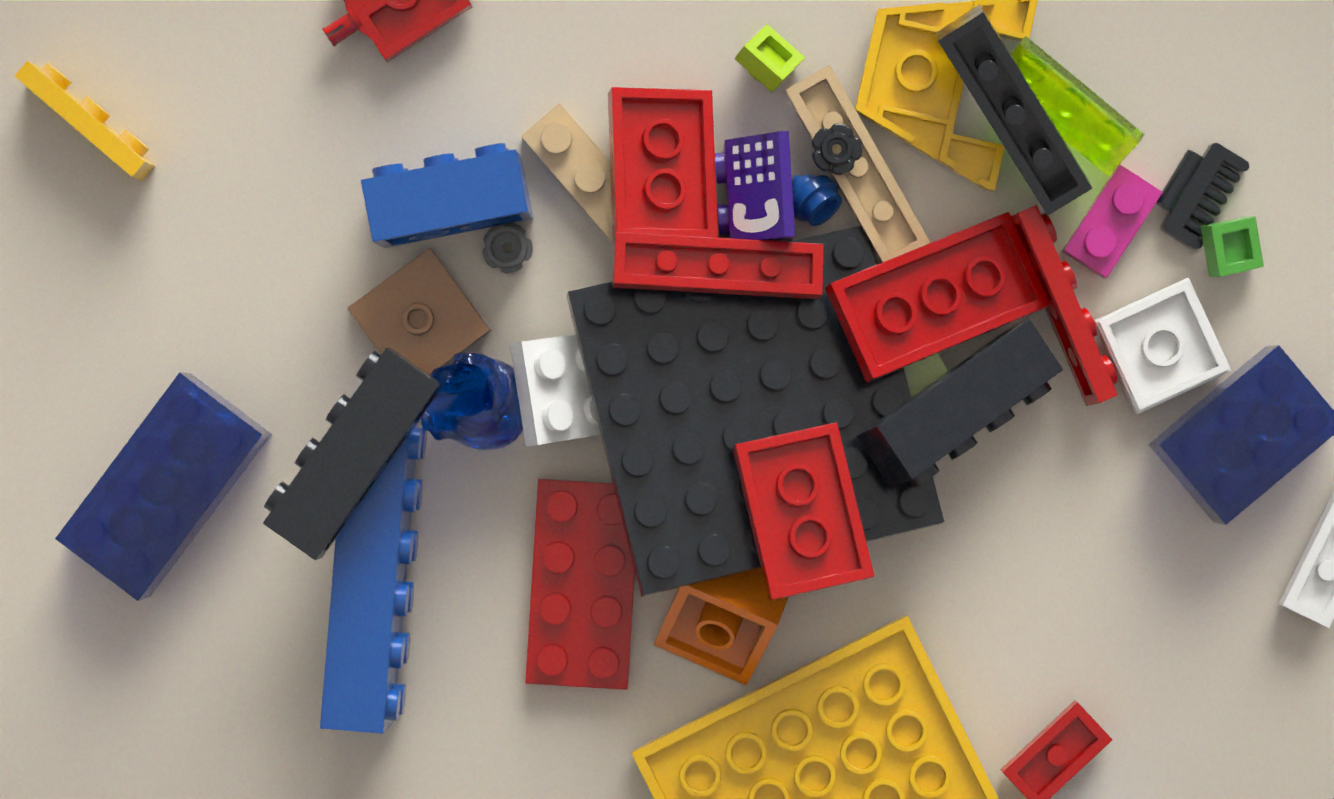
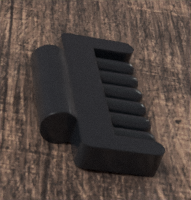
[1156,143,1249,250]

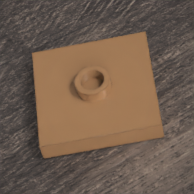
[347,248,491,375]

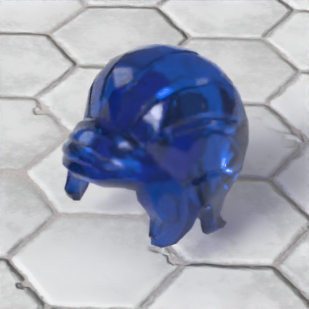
[421,353,523,451]

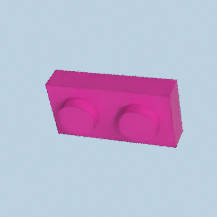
[1062,164,1163,279]

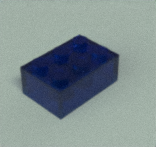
[1148,345,1334,525]

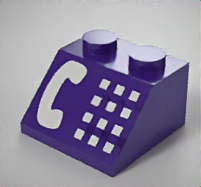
[715,131,795,242]

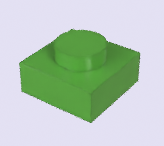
[1201,216,1264,277]

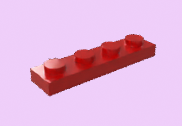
[1011,205,1118,406]
[612,232,824,299]

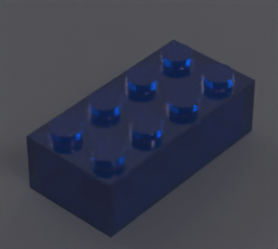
[55,372,272,601]

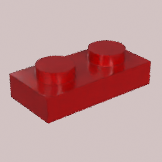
[1000,700,1113,799]

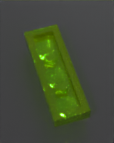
[1011,36,1145,176]

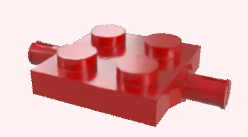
[322,0,472,63]

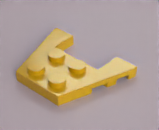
[855,0,1038,192]

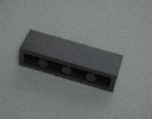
[936,5,1093,216]
[856,318,1063,489]
[263,347,444,561]

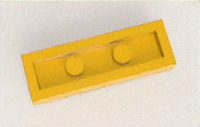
[14,60,155,181]

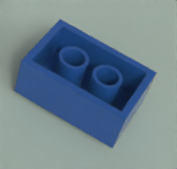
[361,143,534,248]

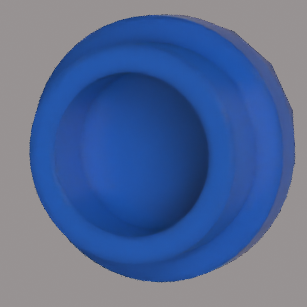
[792,174,842,226]

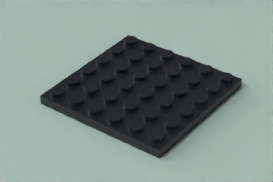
[566,226,945,597]

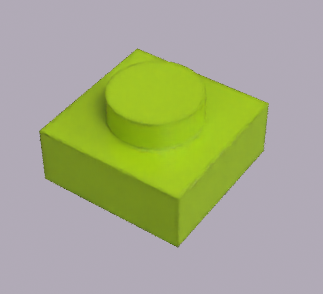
[734,24,805,93]

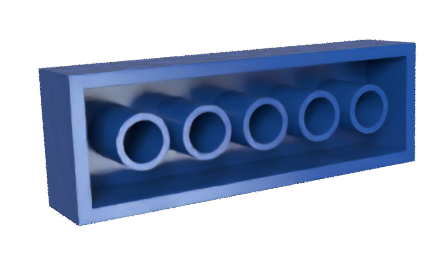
[320,422,427,734]

